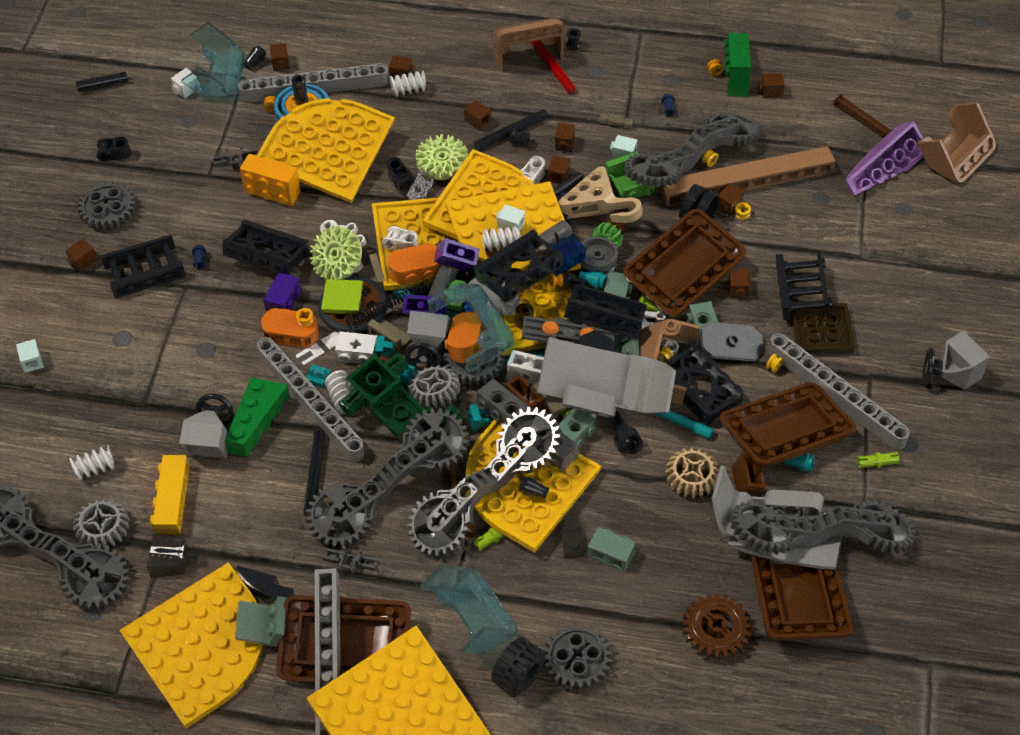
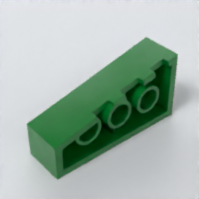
[724,33,751,97]
[225,377,291,457]

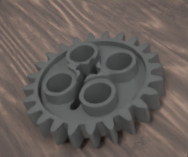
[77,181,137,230]
[443,335,505,386]
[543,623,612,691]

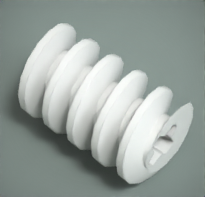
[390,70,426,97]
[482,226,521,253]
[325,370,350,414]
[69,445,114,481]

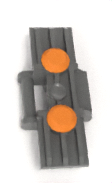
[522,316,614,344]

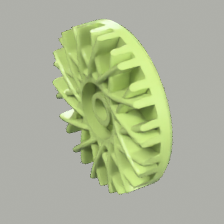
[416,134,468,180]
[310,225,362,280]

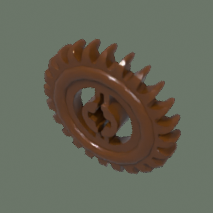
[681,594,752,660]

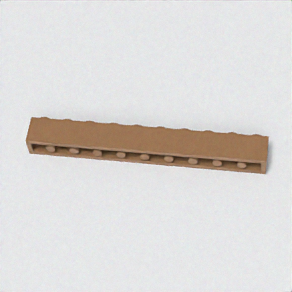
[659,146,835,208]

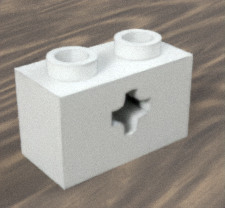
[335,331,377,364]
[507,350,544,384]

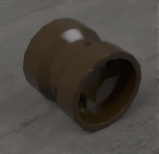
[514,303,534,329]

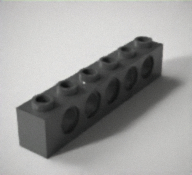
[476,379,579,471]

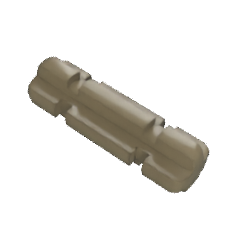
[599,113,633,129]

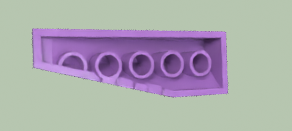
[844,121,924,195]

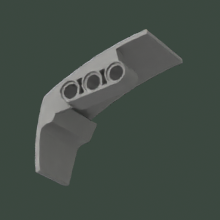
[536,337,676,418]
[712,466,843,570]

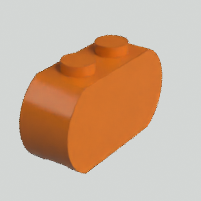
[388,243,441,285]
[261,308,319,348]
[445,312,485,363]

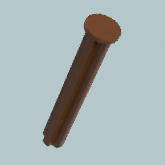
[833,93,892,137]

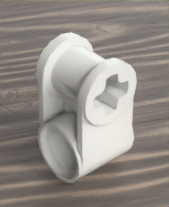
[521,156,545,184]
[382,226,418,251]

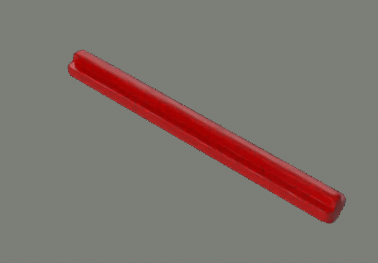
[530,40,576,94]

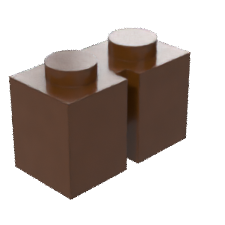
[504,374,545,412]
[731,453,766,497]

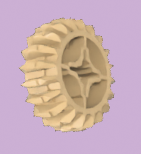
[665,447,719,499]

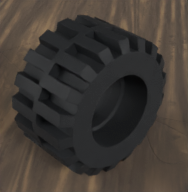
[491,637,545,697]

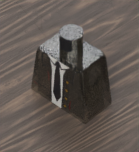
[147,533,198,578]

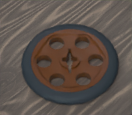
[318,276,388,333]

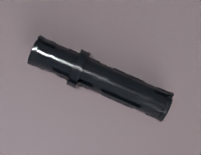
[75,71,128,92]

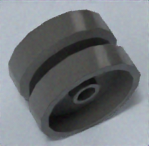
[577,236,618,276]

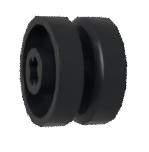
[679,184,720,219]

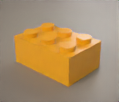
[239,154,301,206]

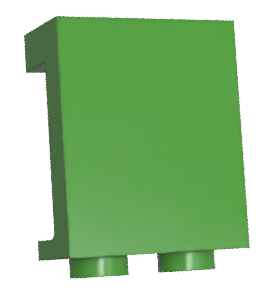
[605,152,656,198]

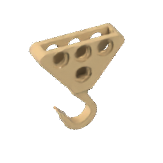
[558,166,643,223]

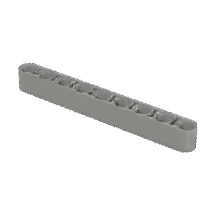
[238,63,389,103]
[768,333,910,450]
[257,337,365,462]

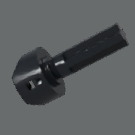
[609,410,643,454]

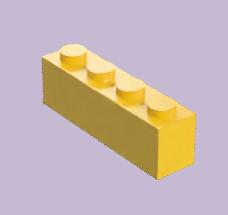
[150,455,190,535]

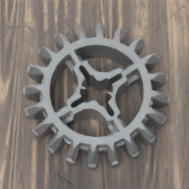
[408,365,460,411]
[73,497,129,549]

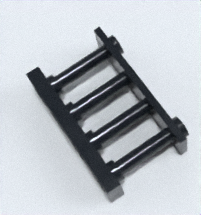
[101,234,186,299]
[776,250,832,321]

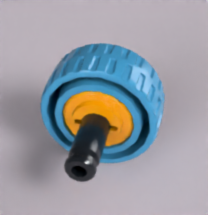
[274,75,329,123]

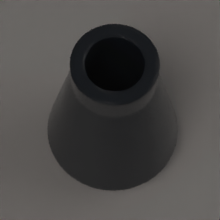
[243,45,267,70]
[518,476,549,499]

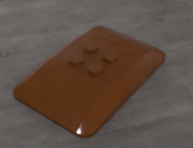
[623,209,746,317]
[720,382,856,466]
[750,554,853,640]
[276,595,411,683]

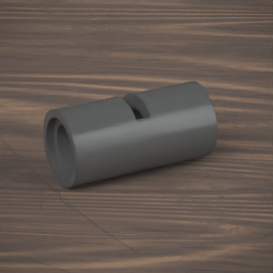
[536,220,572,252]
[428,264,458,299]

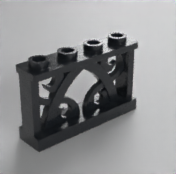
[223,219,309,275]
[474,230,563,303]
[563,284,647,339]
[663,343,744,426]

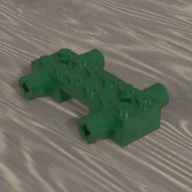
[338,353,463,465]

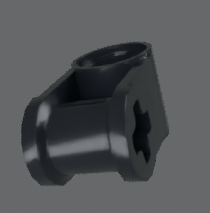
[96,136,132,162]
[387,157,415,191]

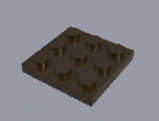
[791,303,855,354]

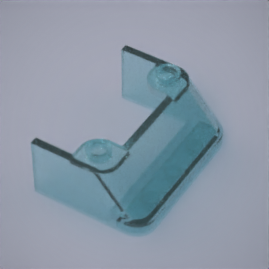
[181,22,245,98]
[427,284,514,372]
[420,564,518,654]

